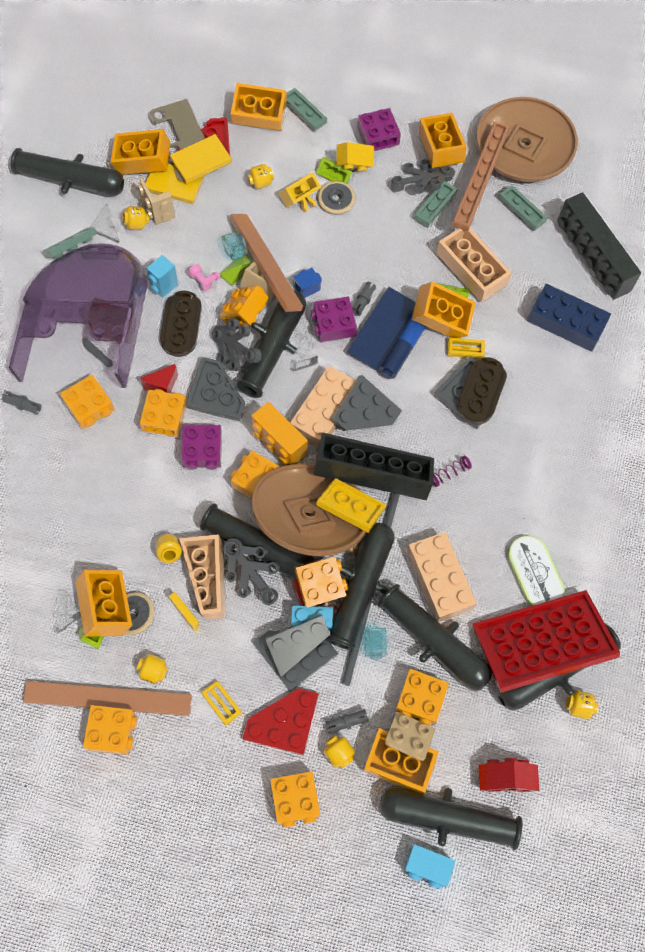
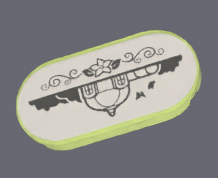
[508,536,565,606]

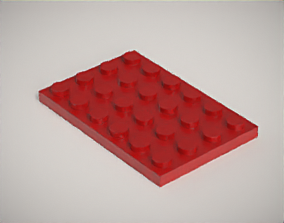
[472,590,620,693]

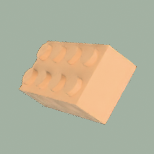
[436,228,512,302]
[290,366,355,448]
[407,532,477,622]

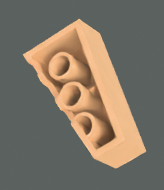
[179,535,226,620]

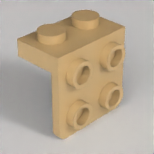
[138,177,175,225]
[385,712,435,761]

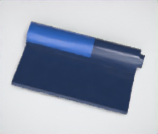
[347,287,427,379]

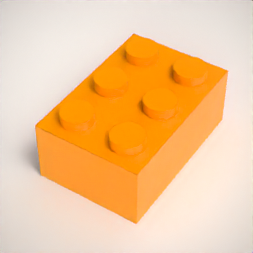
[230,83,287,131]
[419,112,467,168]
[111,129,171,175]
[412,281,476,338]
[251,401,308,466]
[75,570,132,637]
[363,728,439,794]

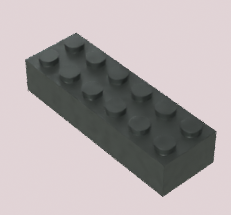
[557,192,642,300]
[313,432,434,501]

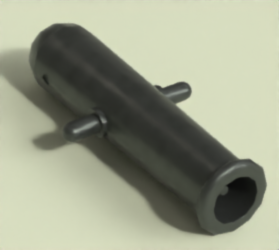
[10,148,124,196]
[237,290,306,398]
[200,503,317,580]
[326,523,394,650]
[377,584,492,691]
[497,624,621,710]
[380,788,523,851]

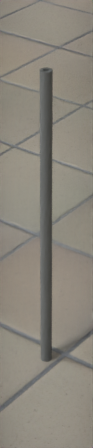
[342,493,400,686]

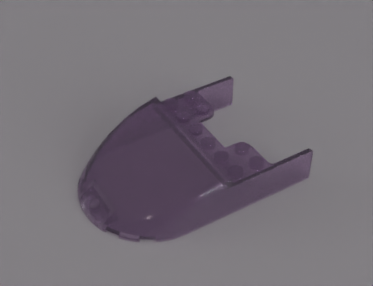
[9,243,147,388]

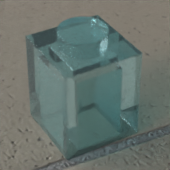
[221,231,248,260]
[365,628,387,660]

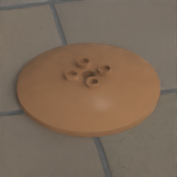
[477,97,578,182]
[251,464,366,556]

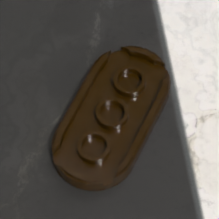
[160,290,202,357]
[457,357,507,425]

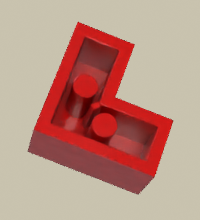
[478,758,540,792]

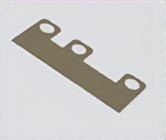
[150,99,218,181]

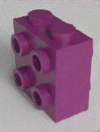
[357,108,401,151]
[311,296,357,342]
[181,425,222,470]

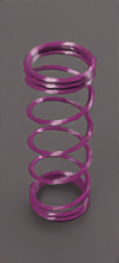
[433,455,472,487]

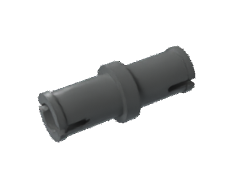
[352,282,376,316]
[2,391,42,415]
[325,708,369,734]

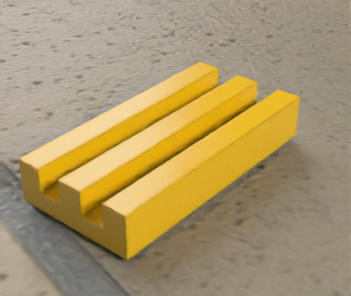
[447,337,485,359]
[169,592,200,632]
[201,680,242,726]

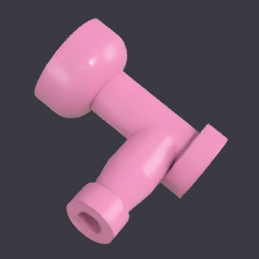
[188,264,220,291]

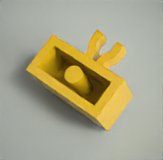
[337,142,374,172]
[278,172,322,212]

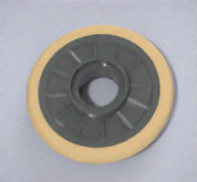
[318,181,356,214]
[125,592,154,635]

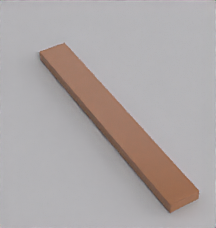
[452,121,510,231]
[230,214,303,312]
[23,681,192,717]

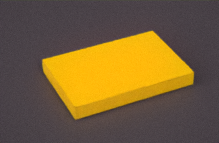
[170,134,232,184]
[146,164,204,204]
[316,478,386,533]

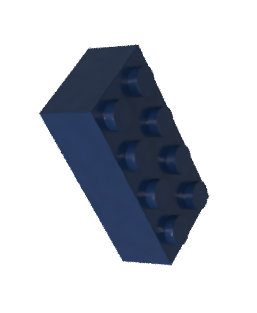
[527,283,611,352]

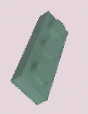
[286,88,327,131]
[414,181,458,227]
[499,185,548,231]
[43,227,97,259]

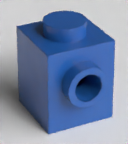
[293,268,322,298]

